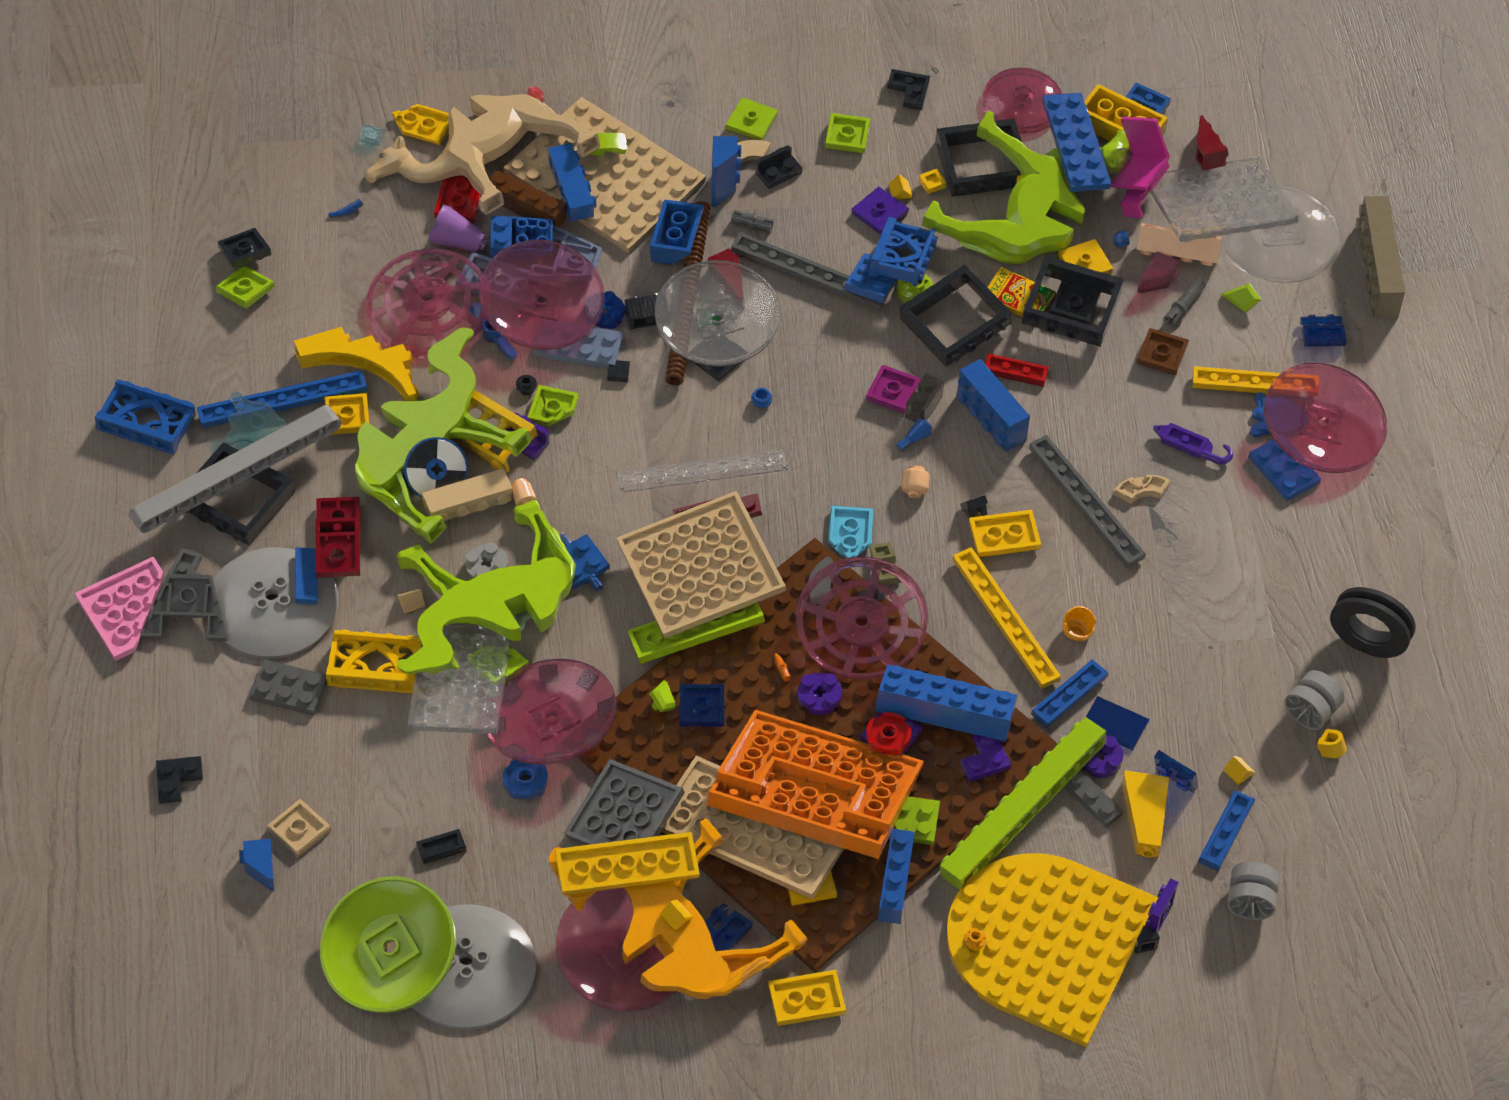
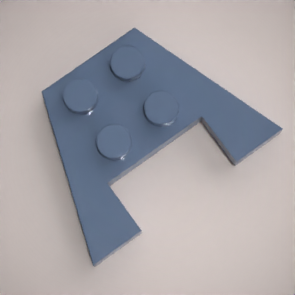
[527,225,602,283]

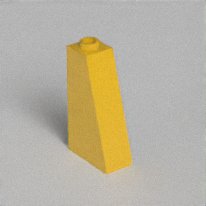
[1122,770,1169,858]

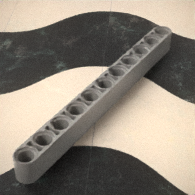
[129,405,342,533]

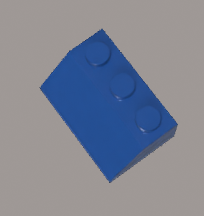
[711,136,741,207]
[650,199,704,264]

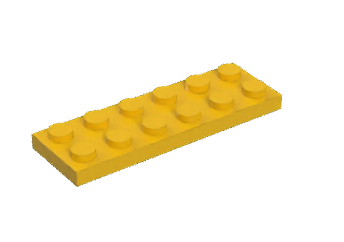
[554,832,700,895]

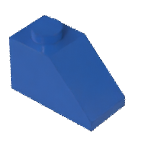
[239,839,274,890]

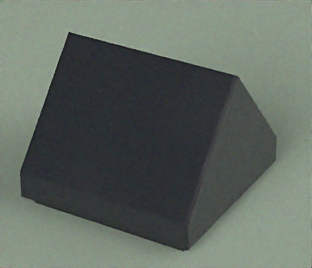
[1134,926,1160,954]

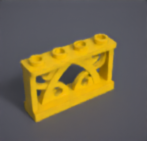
[326,629,422,694]

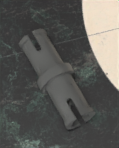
[731,210,774,232]

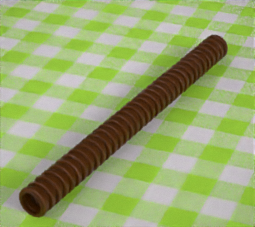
[665,201,711,386]

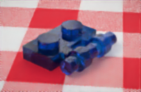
[1300,314,1347,347]
[705,903,753,951]

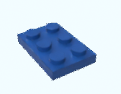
[844,253,897,303]
[1248,435,1321,501]

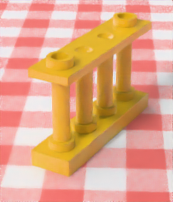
[449,390,538,474]

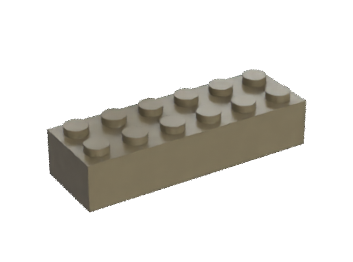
[1356,196,1405,318]

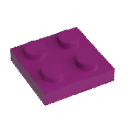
[866,365,921,414]

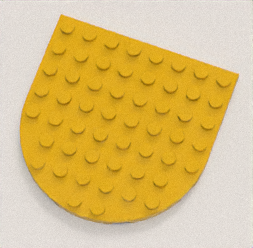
[947,853,1159,1048]

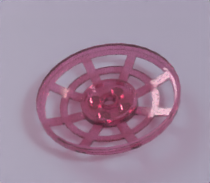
[366,248,491,358]
[796,557,928,679]

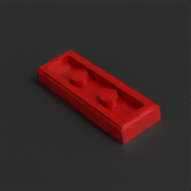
[985,353,1049,387]

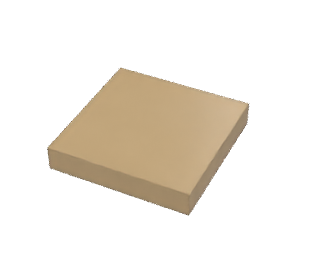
[266,799,331,858]

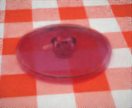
[983,68,1062,133]

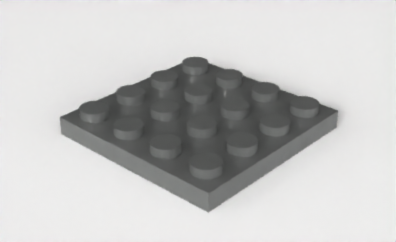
[564,759,685,845]

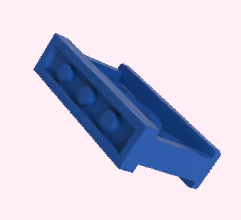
[868,217,938,287]
[95,379,196,455]

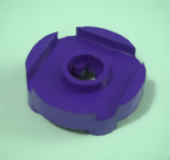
[797,673,842,715]
[1082,736,1123,778]

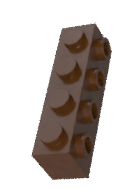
[489,170,566,228]

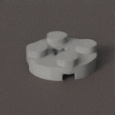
[465,542,509,579]

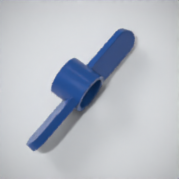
[470,302,518,360]

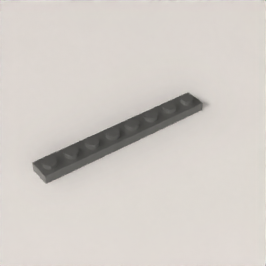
[731,232,888,311]
[1029,435,1146,568]

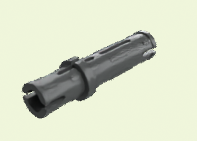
[1163,278,1206,326]

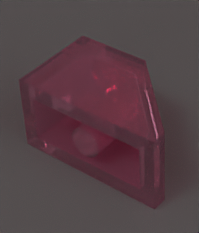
[1137,251,1180,294]

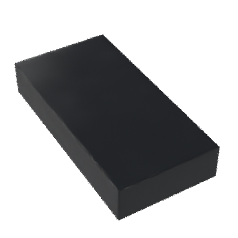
[416,829,467,864]

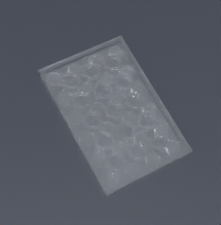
[408,624,512,734]

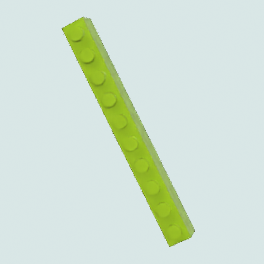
[940,717,1106,890]

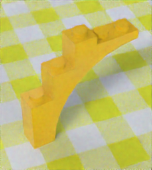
[294,327,419,401]

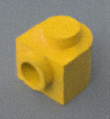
[1317,729,1347,758]

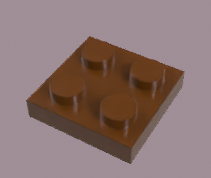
[1137,328,1189,375]

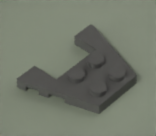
[141,574,228,641]

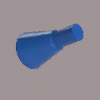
[896,418,932,451]

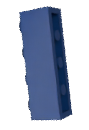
[548,143,597,222]
[878,829,914,924]

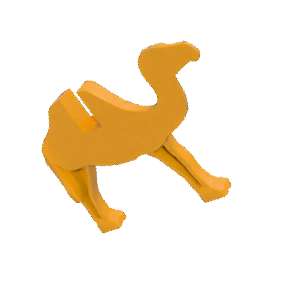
[549,818,807,999]

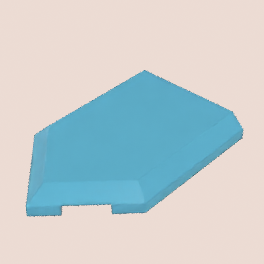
[828,506,874,562]

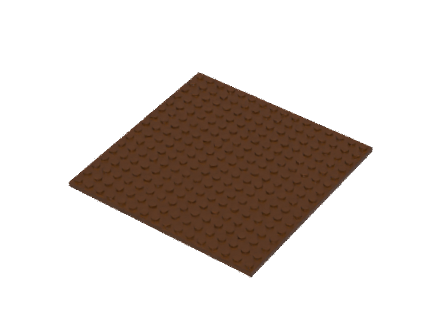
[562,538,1057,973]

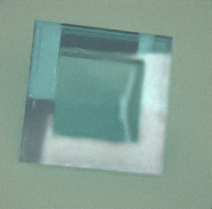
[360,124,386,146]

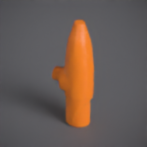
[774,653,791,681]

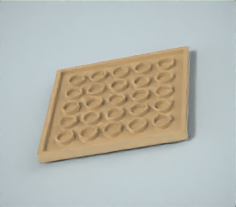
[617,491,786,639]

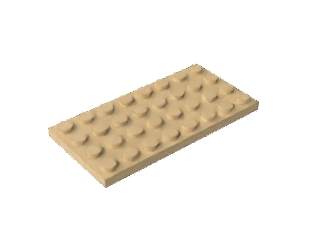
[661,756,844,899]

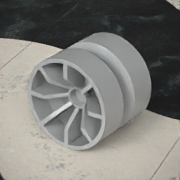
[1284,670,1344,730]
[1227,862,1279,920]

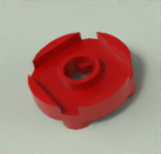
[866,712,911,756]

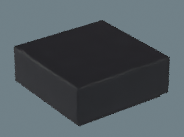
[607,360,630,382]

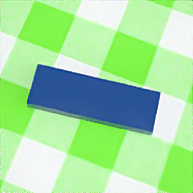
[295,547,318,604]

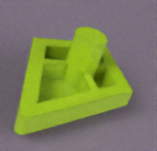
[1221,283,1262,312]
[649,680,676,712]

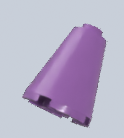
[428,205,488,252]

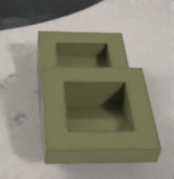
[869,542,901,587]

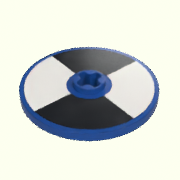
[404,437,468,498]

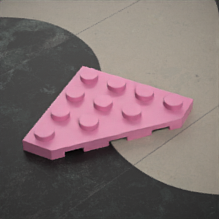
[75,557,164,661]

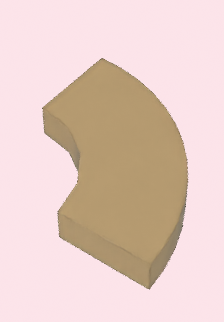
[737,140,771,164]
[1113,475,1171,504]

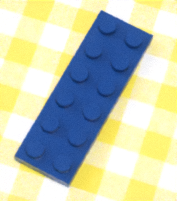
[1042,92,1111,192]

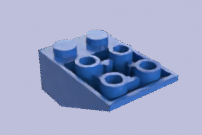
[489,215,553,264]

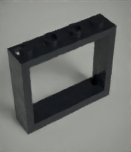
[935,118,1022,197]
[1022,256,1124,347]
[900,264,1011,367]
[185,442,295,545]

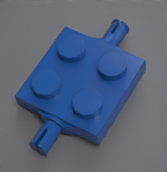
[559,533,610,592]

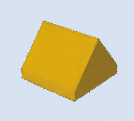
[888,174,912,200]
[1223,756,1255,785]
[660,900,693,931]

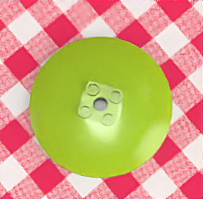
[320,876,456,1013]

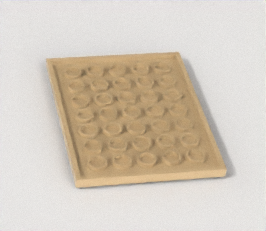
[504,97,706,254]

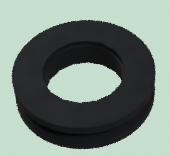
[1330,587,1416,658]

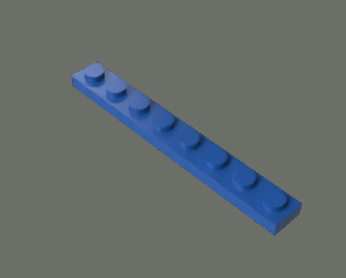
[196,370,367,428]

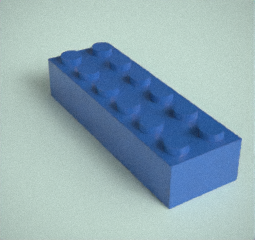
[875,664,1017,742]

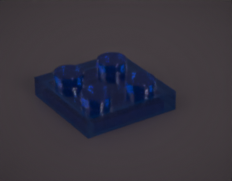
[680,684,725,727]
[1154,750,1198,793]

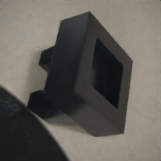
[960,495,988,518]

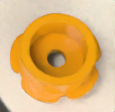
[964,928,987,950]

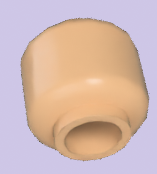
[901,466,930,499]

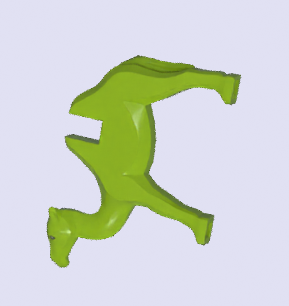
[922,111,1129,264]
[355,328,532,544]
[397,500,576,675]

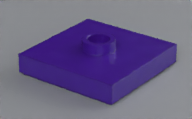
[851,186,909,235]

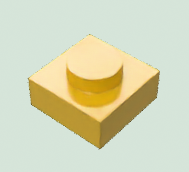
[919,169,946,194]

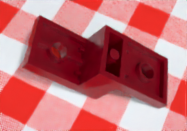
[315,496,361,578]

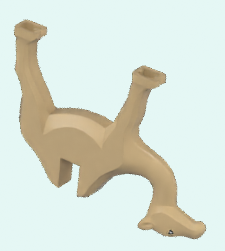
[365,94,600,215]

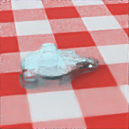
[225,392,286,445]

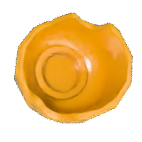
[1062,606,1096,641]

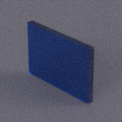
[1086,696,1150,751]

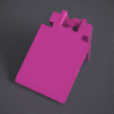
[1111,116,1170,218]

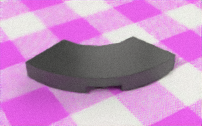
[808,556,841,609]

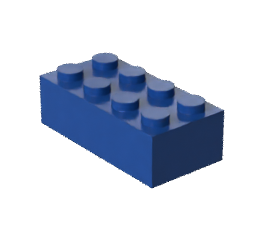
[956,359,1030,452]

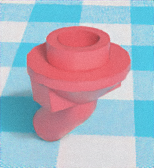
[526,85,544,101]

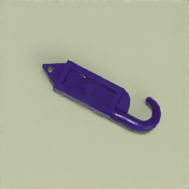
[1153,423,1234,465]

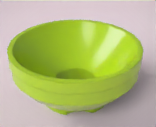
[896,274,933,303]

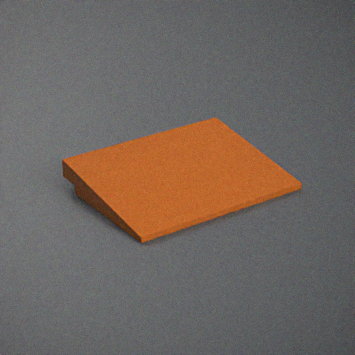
[707,710,924,859]

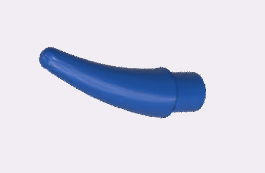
[328,199,363,217]

